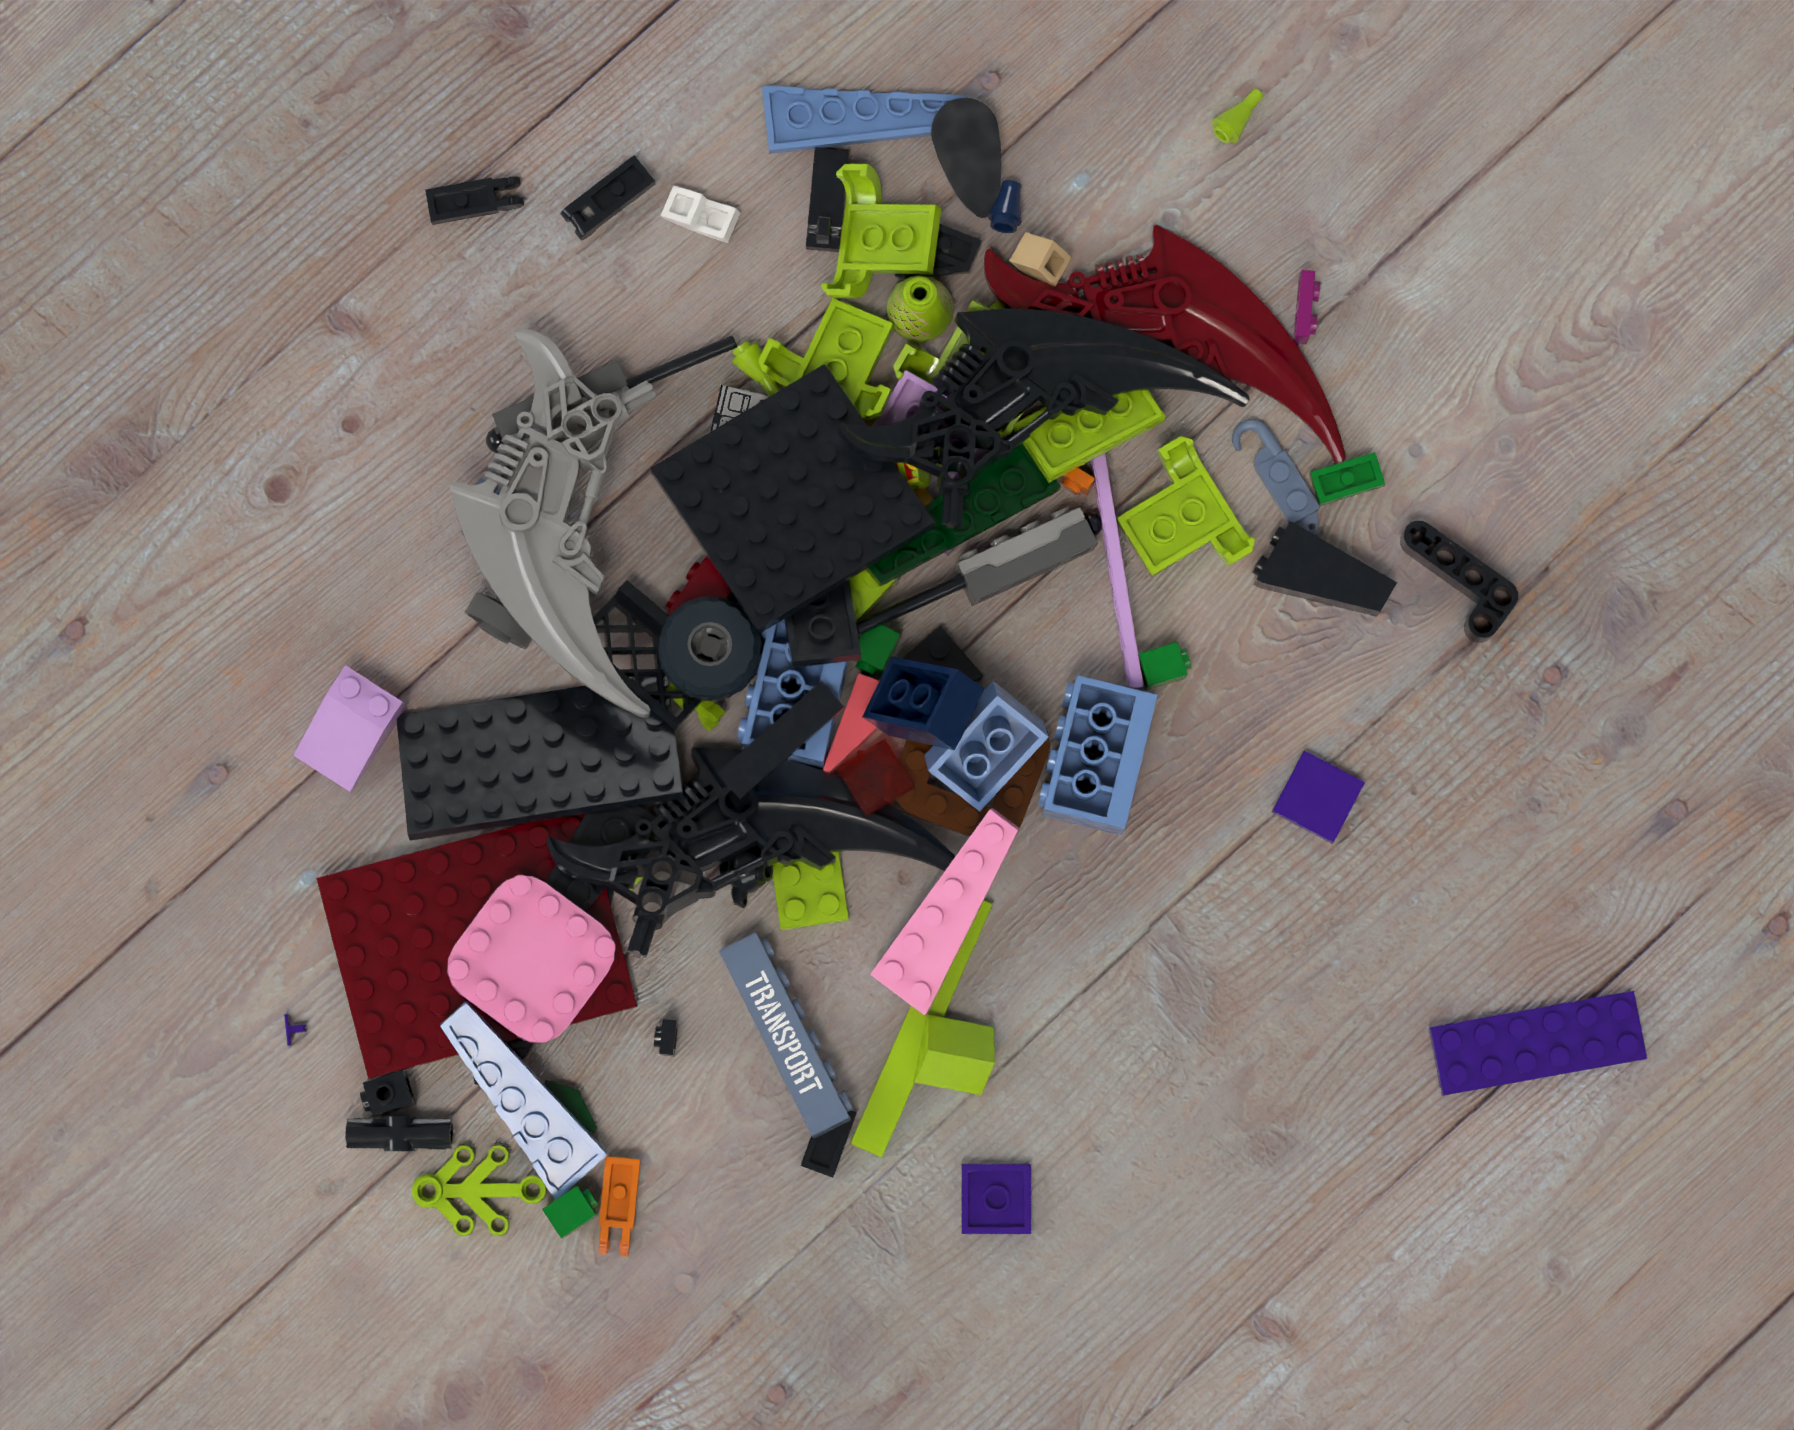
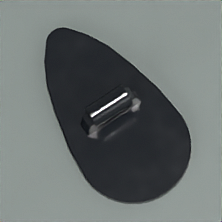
[931,98,1001,218]

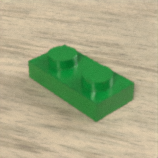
[1309,452,1385,506]

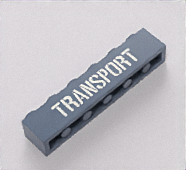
[719,932,853,1139]

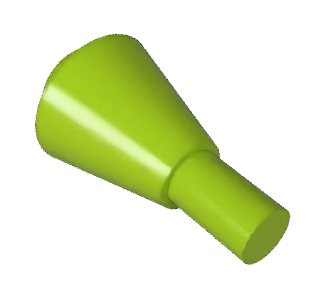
[1212,88,1264,143]
[730,340,781,396]

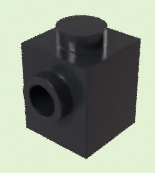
[360,1070,416,1117]

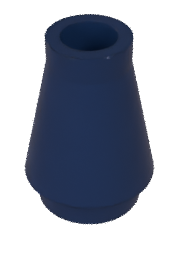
[988,180,1022,233]

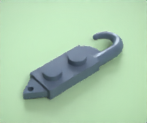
[1232,419,1320,536]

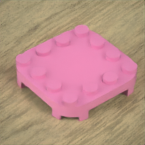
[447,875,615,1043]

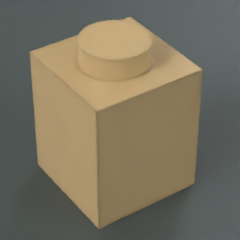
[1009,232,1072,286]

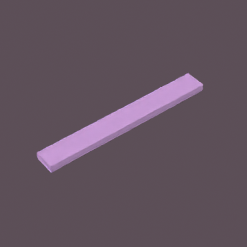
[1090,453,1143,691]

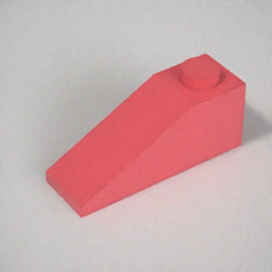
[823,673,880,774]

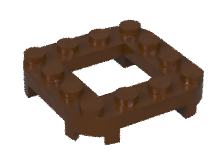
[892,728,1050,837]

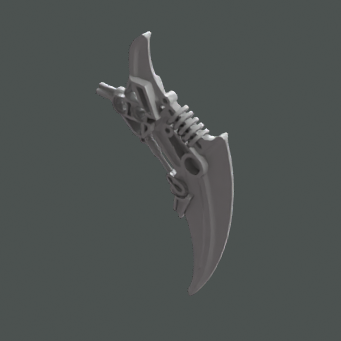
[450,328,657,718]

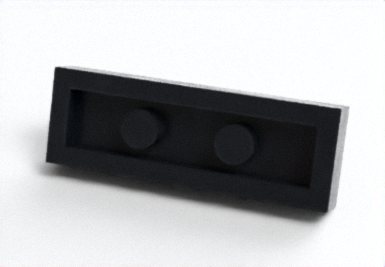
[806,148,849,252]

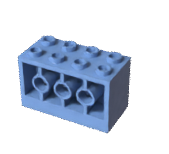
[737,620,849,769]
[1038,675,1158,836]

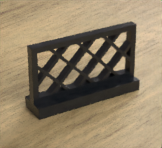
[593,580,703,730]

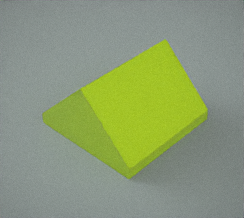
[913,1014,995,1095]

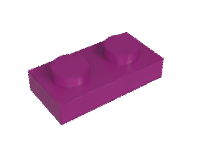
[1293,270,1320,344]

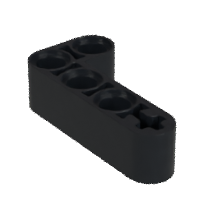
[1400,521,1519,643]

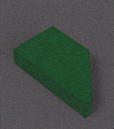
[544,1080,597,1133]

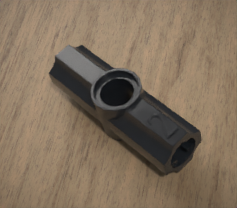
[345,1116,453,1151]

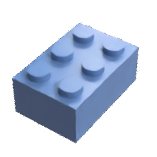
[924,681,1049,812]

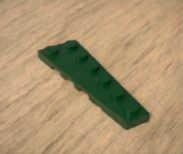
[866,443,1061,587]

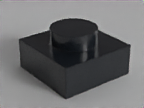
[654,1019,679,1057]

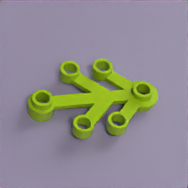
[411,1145,547,1236]

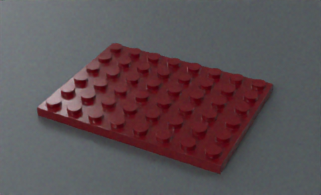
[316,814,637,1079]

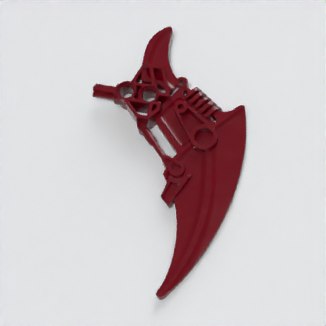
[984,225,1346,464]

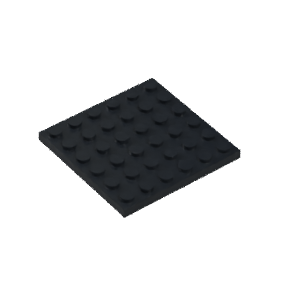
[650,364,935,634]

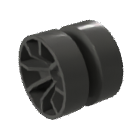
[465,578,532,650]

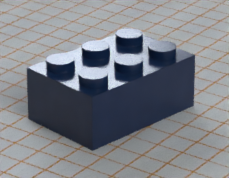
[862,657,984,750]

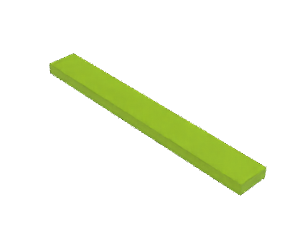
[850,900,993,1158]

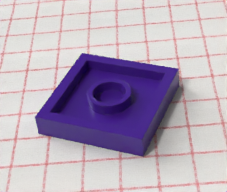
[1272,751,1365,844]
[961,1164,1031,1234]

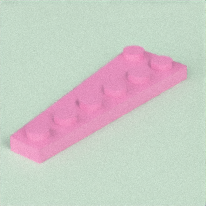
[870,808,1020,1015]

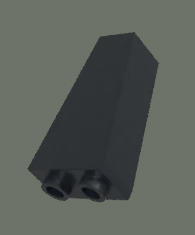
[1252,521,1397,617]

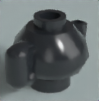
[719,846,773,908]

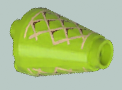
[886,275,954,344]

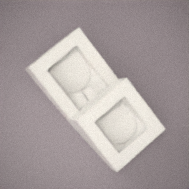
[661,185,740,243]

